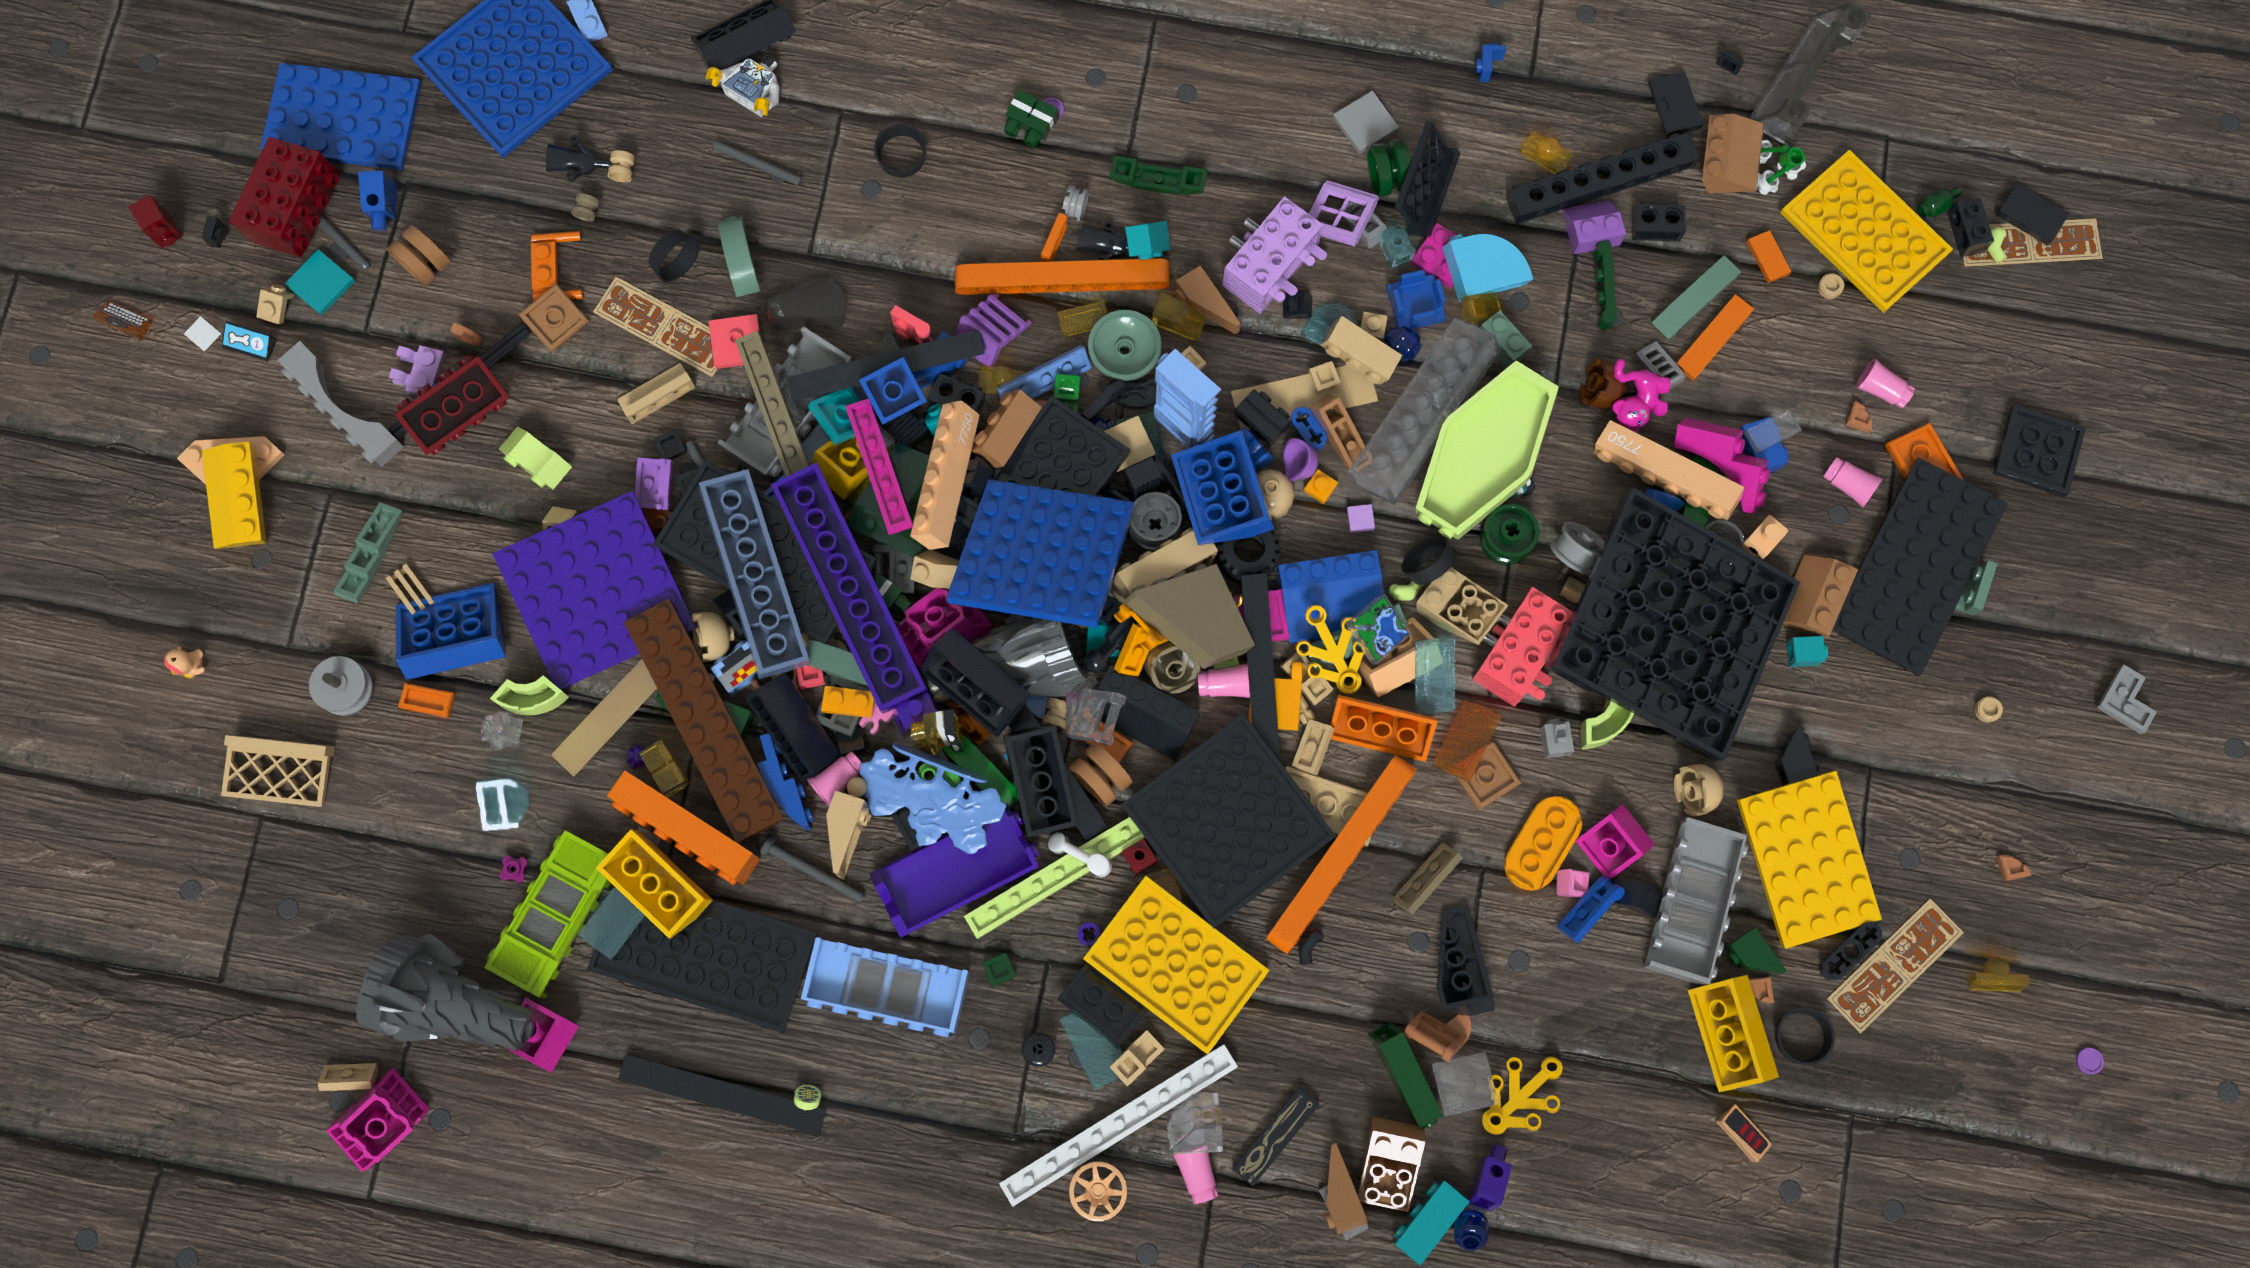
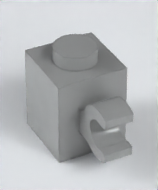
[1540,719,1574,759]

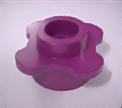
[499,855,528,883]

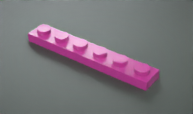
[845,399,913,535]

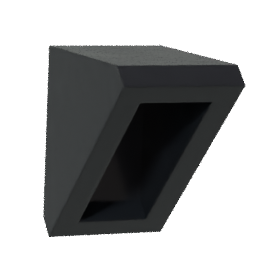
[1612,877,1663,918]

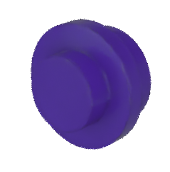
[626,744,645,770]

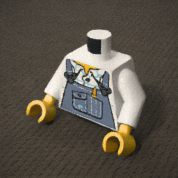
[705,56,780,117]

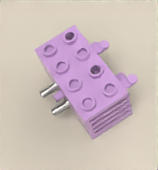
[1222,196,1327,314]

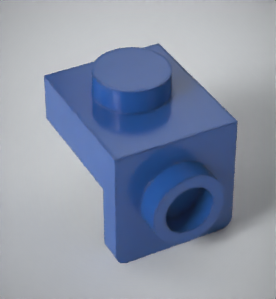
[1475,43,1506,82]

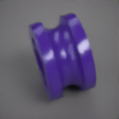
[1077,923,1101,947]

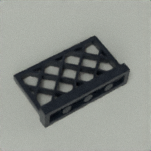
[1395,121,1461,237]

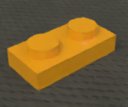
[1114,623,1149,677]
[821,686,875,718]

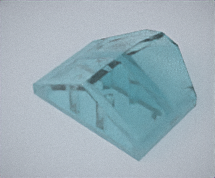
[1302,303,1359,345]
[475,778,530,831]

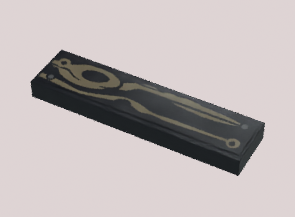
[1233,1087,1320,1187]

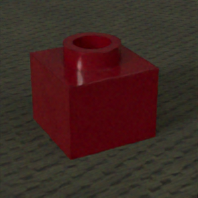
[1122,838,1157,876]

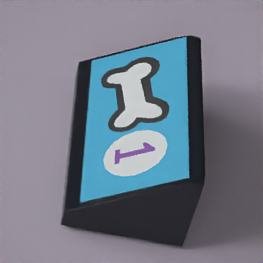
[222,321,277,362]

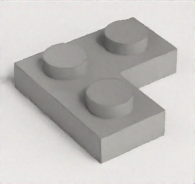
[2096,664,2157,734]

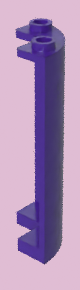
[869,804,1039,938]

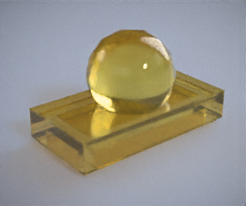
[1519,131,1573,174]
[1461,292,1502,323]
[978,366,1028,394]
[1968,957,2030,992]

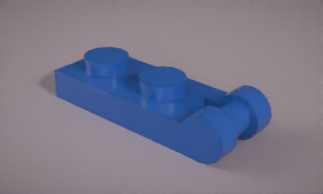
[1556,876,1625,943]

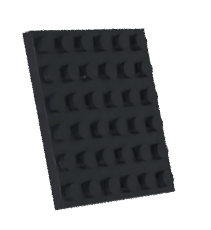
[1121,714,1336,929]

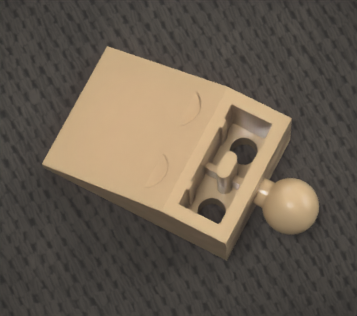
[826,777,872,880]

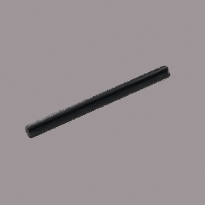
[389,324,530,440]

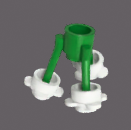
[1757,140,1806,195]

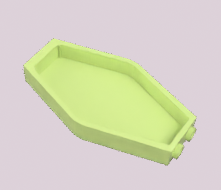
[1416,361,1559,540]

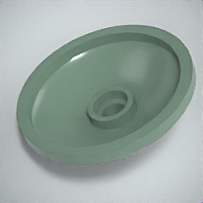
[1088,310,1161,381]

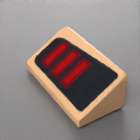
[1716,1104,1772,1162]

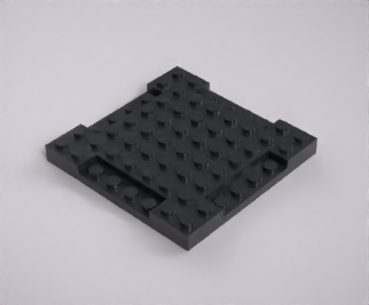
[1545,487,1800,761]

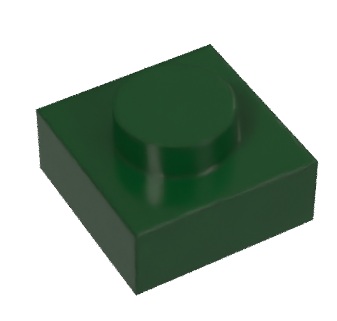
[982,953,1016,987]

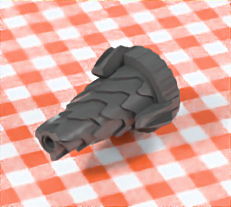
[926,614,1089,703]
[356,934,534,1052]

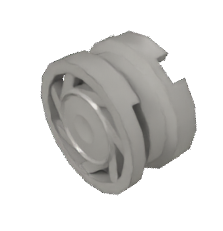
[1062,185,1089,222]

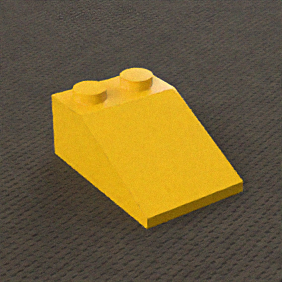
[810,437,900,501]

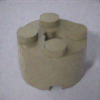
[1144,641,1200,694]

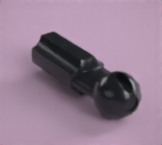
[1084,616,1139,674]

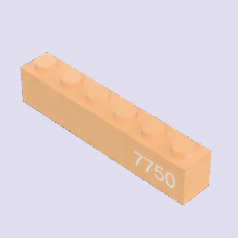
[910,401,980,550]
[1595,420,1745,521]

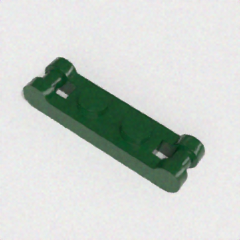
[1593,240,1617,331]

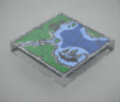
[1345,594,1411,665]

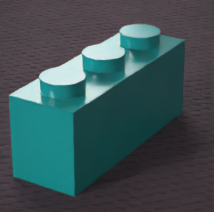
[1392,1180,1470,1265]

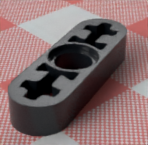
[1819,922,1882,981]

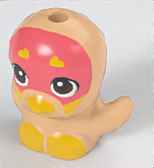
[164,646,205,678]

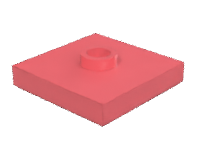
[709,314,760,369]

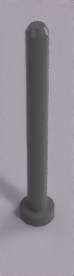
[318,215,371,270]
[760,838,865,902]

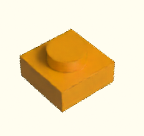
[1304,470,1338,504]

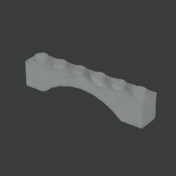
[277,341,404,467]

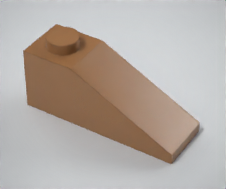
[1174,265,1241,334]
[1309,394,1372,473]
[1324,1143,1368,1235]

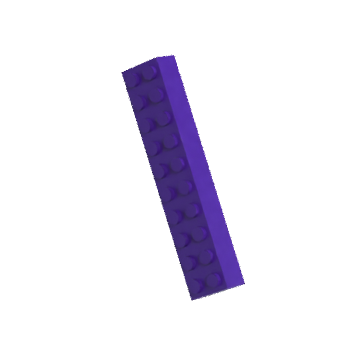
[771,463,928,714]

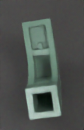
[718,216,760,297]

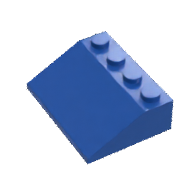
[1171,430,1275,545]
[1276,550,1385,644]
[396,583,506,680]

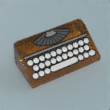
[93,301,153,341]

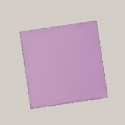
[1346,504,1375,533]

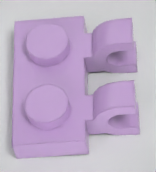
[389,346,445,396]

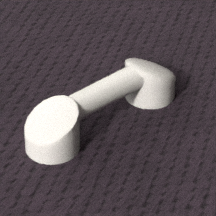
[1048,832,1112,877]

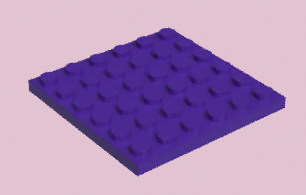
[492,491,697,690]

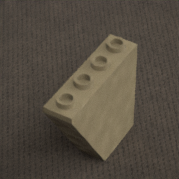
[1124,564,1255,669]

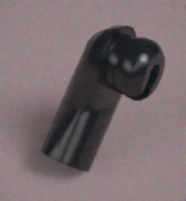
[1298,928,1324,965]

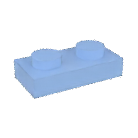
[566,0,608,43]

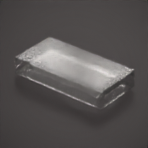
[1744,409,1802,454]

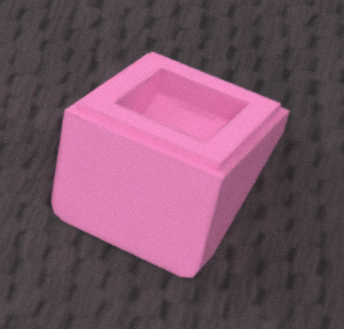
[1556,869,1589,898]

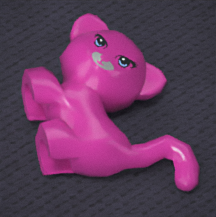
[1612,359,1671,433]

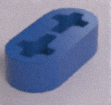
[1291,407,1327,451]

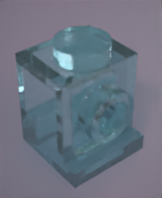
[1379,227,1416,268]

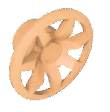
[1069,1162,1127,1221]

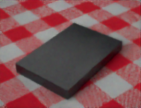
[1057,962,1148,1048]

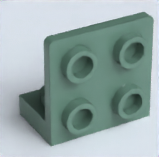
[1955,560,1997,616]

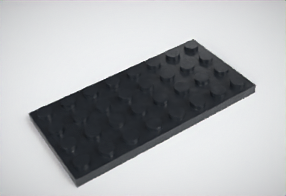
[934,395,1131,560]
[1832,457,2008,676]
[653,460,878,644]
[587,888,818,1033]

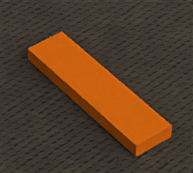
[1676,294,1754,381]

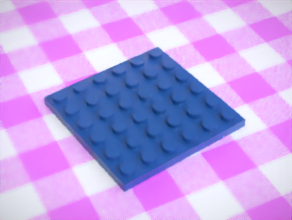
[411,0,613,158]
[947,479,1134,628]

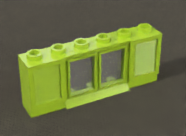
[484,830,611,999]

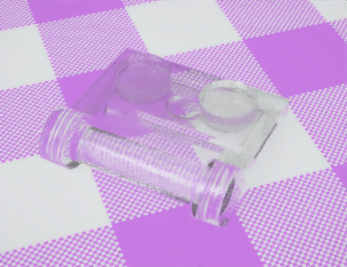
[1068,688,1126,745]

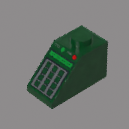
[1724,928,1787,976]

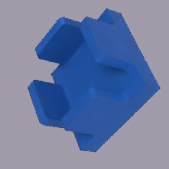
[1386,270,1446,332]

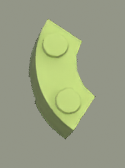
[499,426,572,490]
[490,676,569,715]
[1580,699,1634,749]

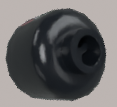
[1022,1033,1056,1067]

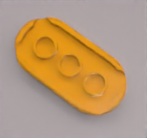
[1504,796,1582,891]

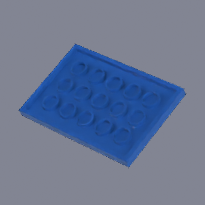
[260,63,422,170]

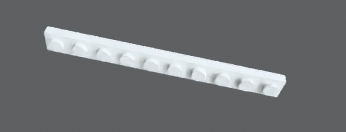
[999,1045,1238,1207]

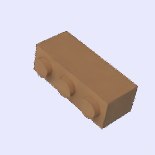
[971,389,1042,469]

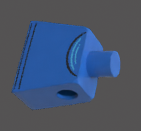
[358,171,397,231]

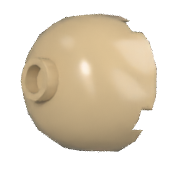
[1257,469,1295,520]
[692,612,734,662]
[1674,764,1724,816]

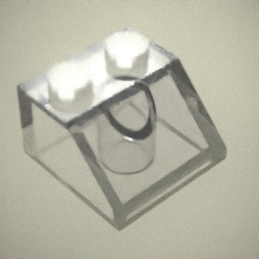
[1432,1052,1499,1117]
[1167,1092,1223,1155]

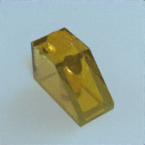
[1152,292,1206,342]

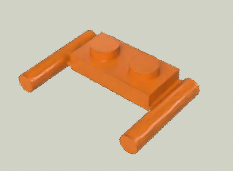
[531,231,583,302]

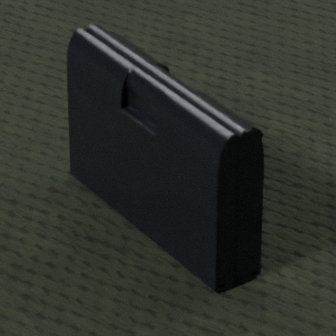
[1648,72,1703,137]
[1996,183,2070,246]

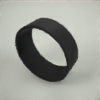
[874,124,926,178]
[649,230,699,282]
[1401,535,1455,585]
[1775,1007,1835,1065]

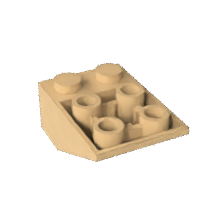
[1416,567,1508,645]

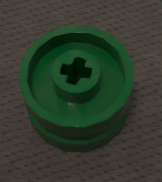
[1367,139,1411,197]
[1479,504,1540,566]

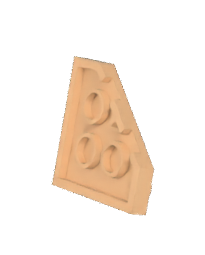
[177,436,285,485]

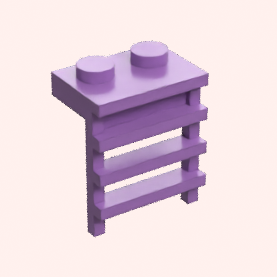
[955,293,1032,369]
[635,457,673,510]

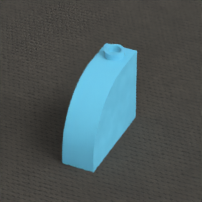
[1442,234,1533,303]

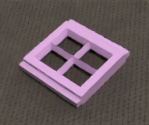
[1309,180,1379,247]

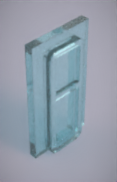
[1415,637,1455,715]
[578,887,645,960]
[1060,1013,1123,1090]

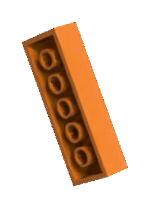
[607,770,760,885]

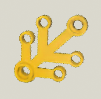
[1295,604,1368,694]
[1482,1057,1563,1135]

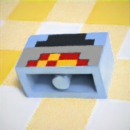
[711,640,758,697]

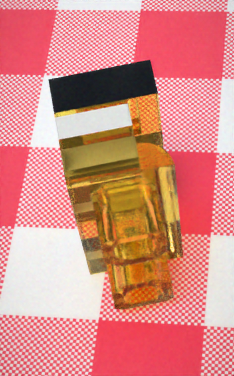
[911,709,964,755]
[639,740,690,797]

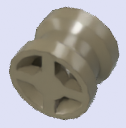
[571,193,600,222]

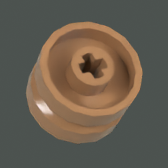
[386,224,451,287]
[1068,742,1133,807]

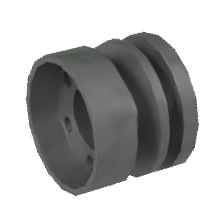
[1129,492,1182,553]

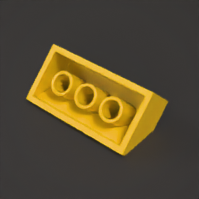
[202,441,267,549]
[596,829,713,939]
[1688,975,1779,1092]

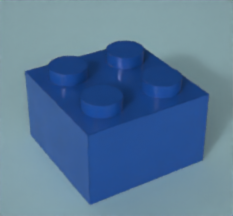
[859,356,927,425]

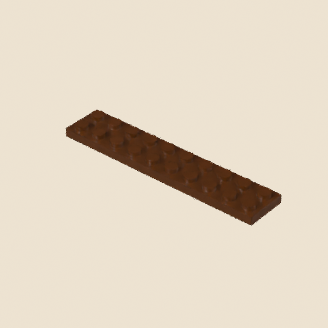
[624,599,784,844]

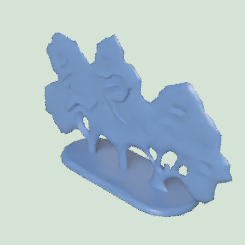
[859,743,1006,854]

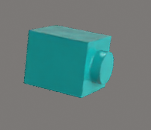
[1786,636,1828,667]

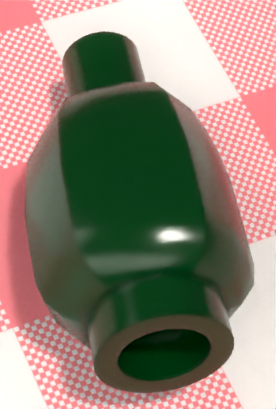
[1917,187,1962,218]

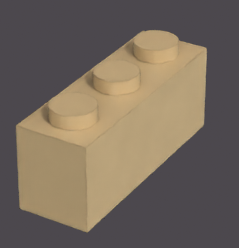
[1320,316,1402,384]

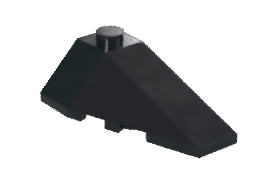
[1436,905,1495,1016]

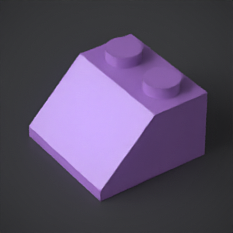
[1562,200,1626,254]

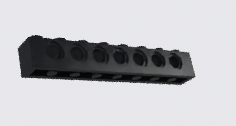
[1506,132,1699,225]

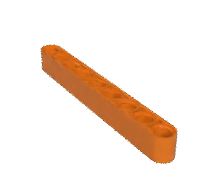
[955,259,1170,295]
[1266,755,1417,955]

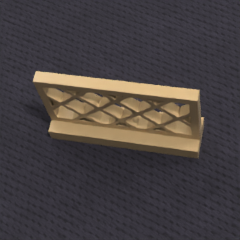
[221,735,335,807]

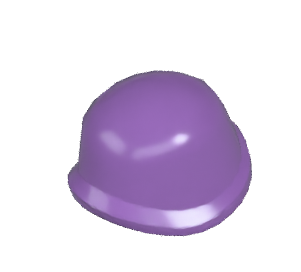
[1283,438,1318,482]

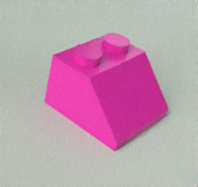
[1576,804,1655,879]
[504,997,579,1073]

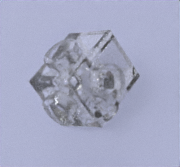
[481,711,523,749]

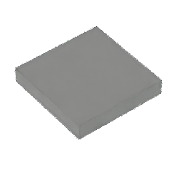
[1333,91,1399,154]

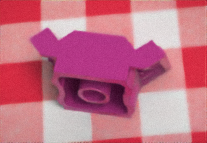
[897,588,993,669]
[326,1068,430,1172]

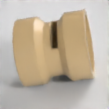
[607,150,635,183]
[1041,698,1072,730]

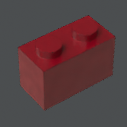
[128,195,183,249]

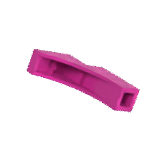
[1674,418,1770,514]

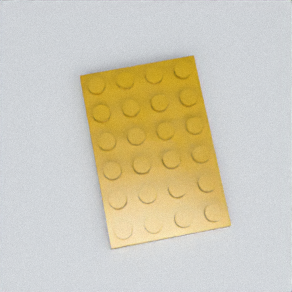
[1780,150,1953,313]
[1737,771,1882,949]
[1083,876,1270,1054]

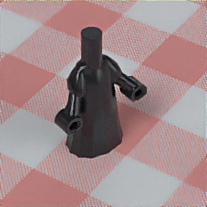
[546,135,612,182]
[1077,221,1129,260]

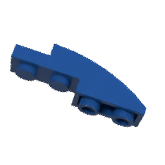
[757,734,814,831]

